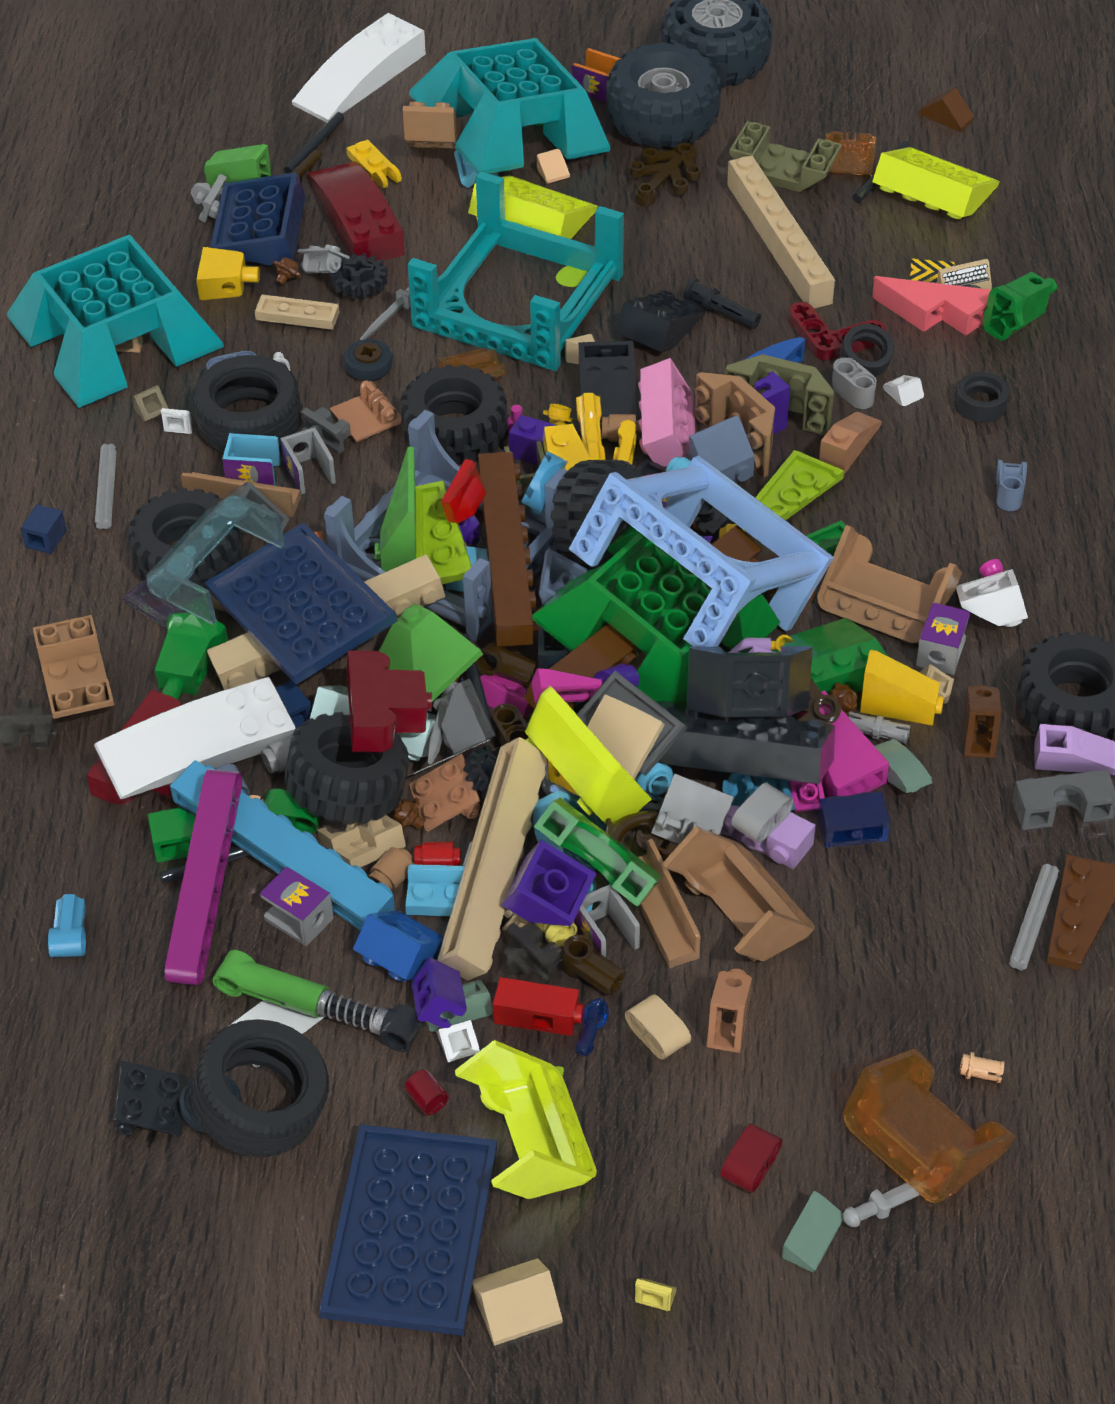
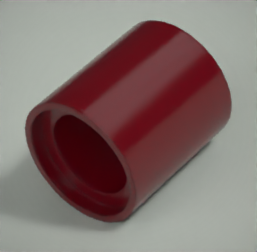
[404,1069,449,1116]

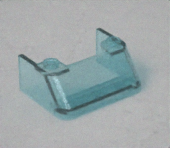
[146,495,285,625]

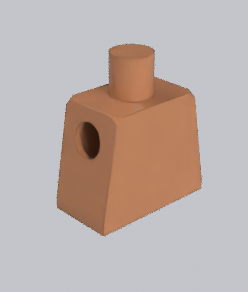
[707,969,752,1053]

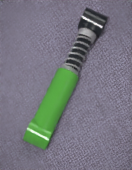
[213,950,423,1052]

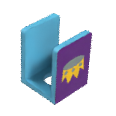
[222,433,281,486]

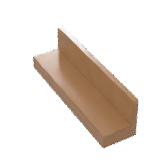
[181,472,301,517]
[638,839,701,968]

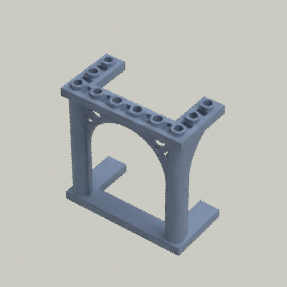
[324,409,567,642]

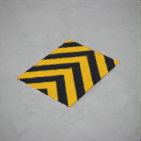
[910,259,955,283]

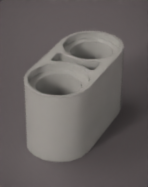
[832,358,876,409]
[731,783,794,843]

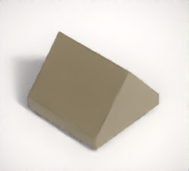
[133,385,169,421]

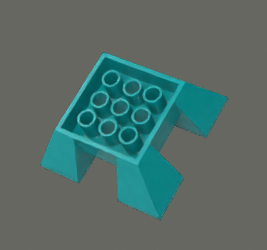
[409,38,610,174]
[7,234,224,408]

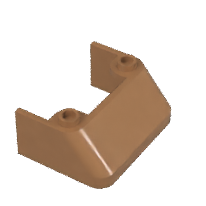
[662,826,815,962]

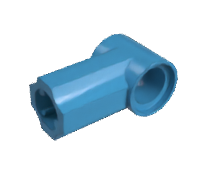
[48,894,86,957]

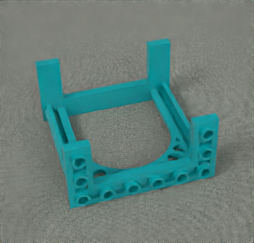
[408,171,624,371]

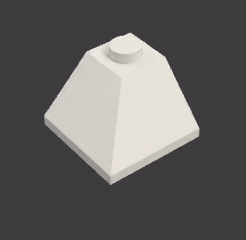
[956,569,1028,627]

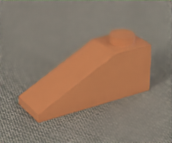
[819,412,882,474]

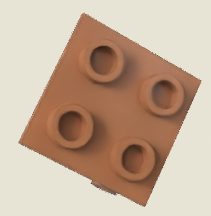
[329,380,402,442]
[409,754,480,832]

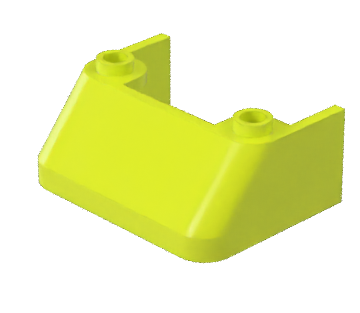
[525,685,652,824]
[454,1040,597,1199]

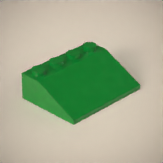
[771,618,887,695]

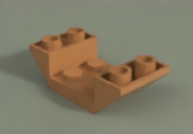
[403,102,463,149]
[694,372,775,478]
[32,615,114,719]

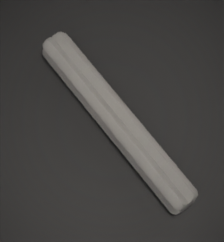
[95,443,116,530]
[1009,864,1059,971]

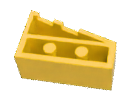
[542,424,591,471]

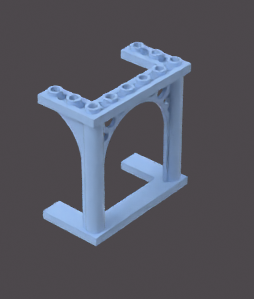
[569,456,834,647]

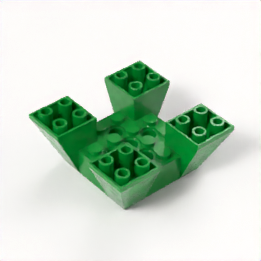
[531,525,780,706]

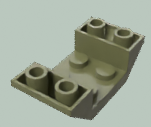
[729,121,842,192]
[725,354,834,435]

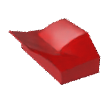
[441,459,486,523]

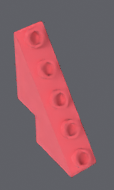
[872,276,991,336]

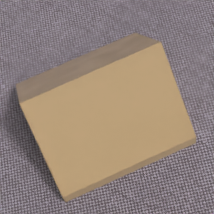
[472,1258,563,1346]

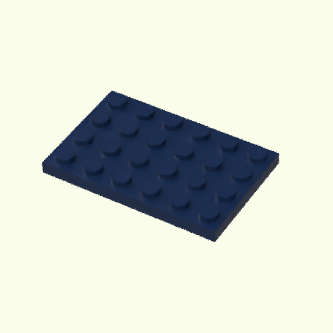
[205,522,398,685]
[319,1124,498,1336]

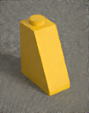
[860,650,944,726]

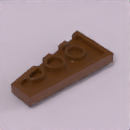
[1046,855,1115,971]

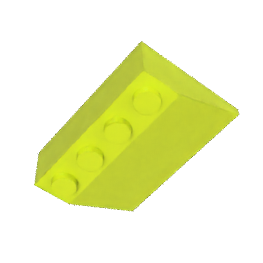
[872,147,1000,219]
[468,175,598,239]

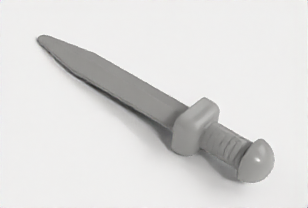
[360,287,410,340]
[428,681,458,765]
[843,1168,956,1227]

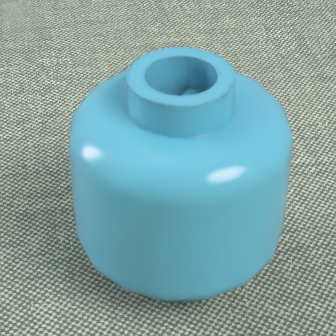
[634,763,673,796]

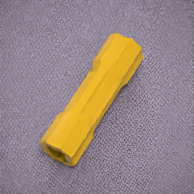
[576,393,605,460]

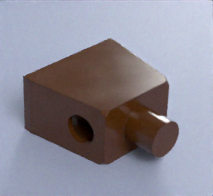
[964,685,1002,758]

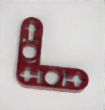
[789,302,886,361]

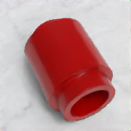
[414,841,461,866]

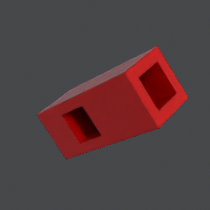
[493,977,584,1036]

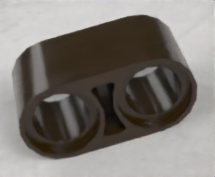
[492,703,529,748]

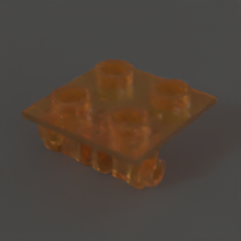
[825,131,876,175]

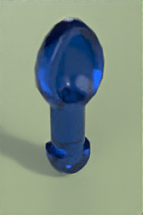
[576,998,609,1056]

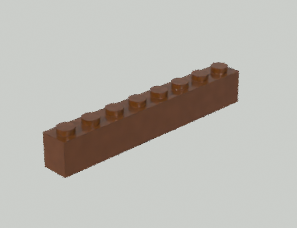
[478,452,539,647]

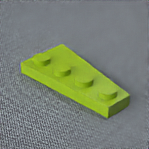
[415,480,472,584]

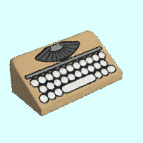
[937,259,992,290]

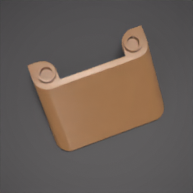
[817,525,962,644]

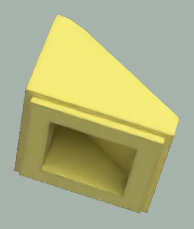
[635,1278,676,1311]

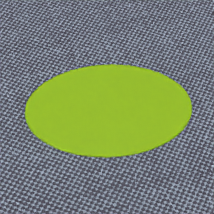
[556,266,588,287]

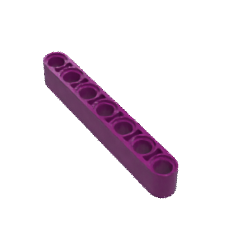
[165,769,242,986]

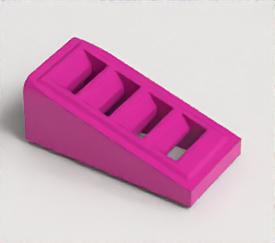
[532,669,602,703]

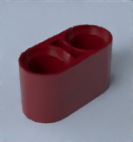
[720,1123,783,1193]

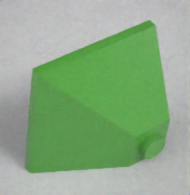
[375,447,416,572]
[379,603,483,701]

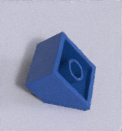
[353,911,444,982]

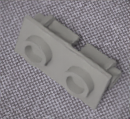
[297,245,350,274]

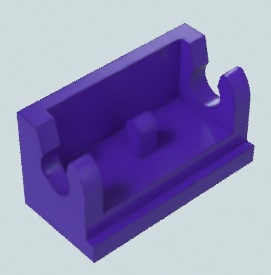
[754,371,790,435]
[411,957,467,1028]

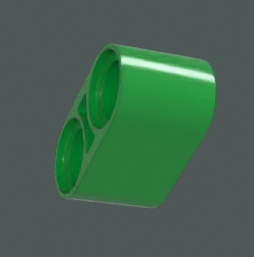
[264,789,321,834]

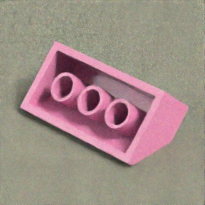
[638,358,695,467]

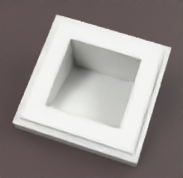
[883,375,924,406]
[161,408,195,434]
[436,1020,480,1062]

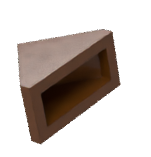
[919,87,974,132]

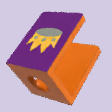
[572,48,621,102]

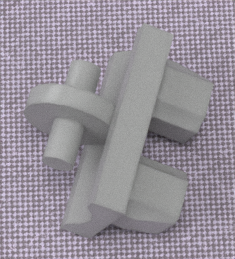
[191,174,227,222]

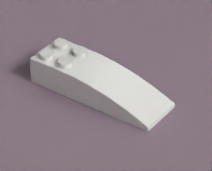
[292,13,426,123]
[94,677,296,799]

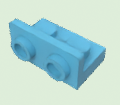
[405,864,465,916]

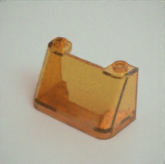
[843,1048,1015,1203]

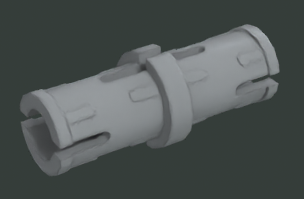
[848,711,911,744]

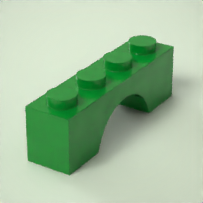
[534,797,663,907]

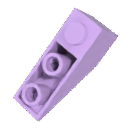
[1034,724,1115,775]
[720,806,815,870]

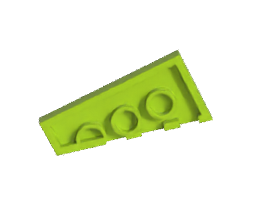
[739,450,844,527]

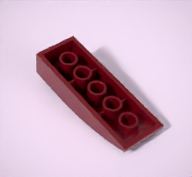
[307,161,405,261]

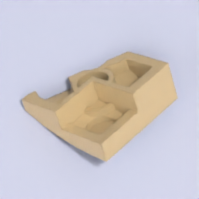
[317,815,406,867]

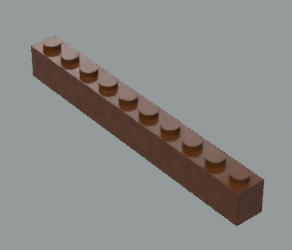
[524,525,762,709]

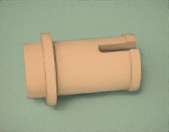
[959,1052,1004,1083]

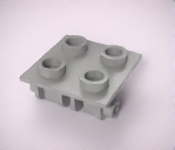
[651,773,734,844]

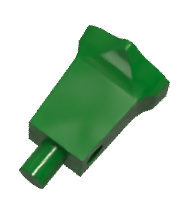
[983,272,1057,341]
[155,609,228,700]

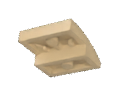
[587,694,665,779]

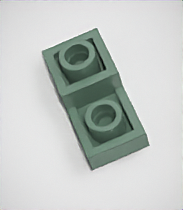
[875,739,932,793]

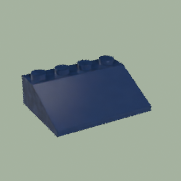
[210,172,306,266]

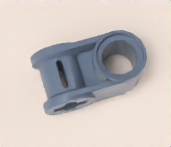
[995,459,1027,511]

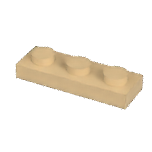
[255,295,340,330]

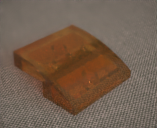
[438,347,507,378]

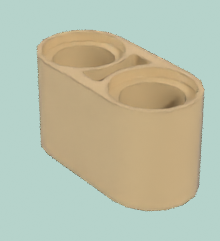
[625,994,691,1060]

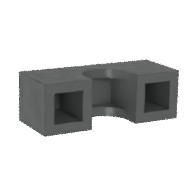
[1012,770,1115,830]

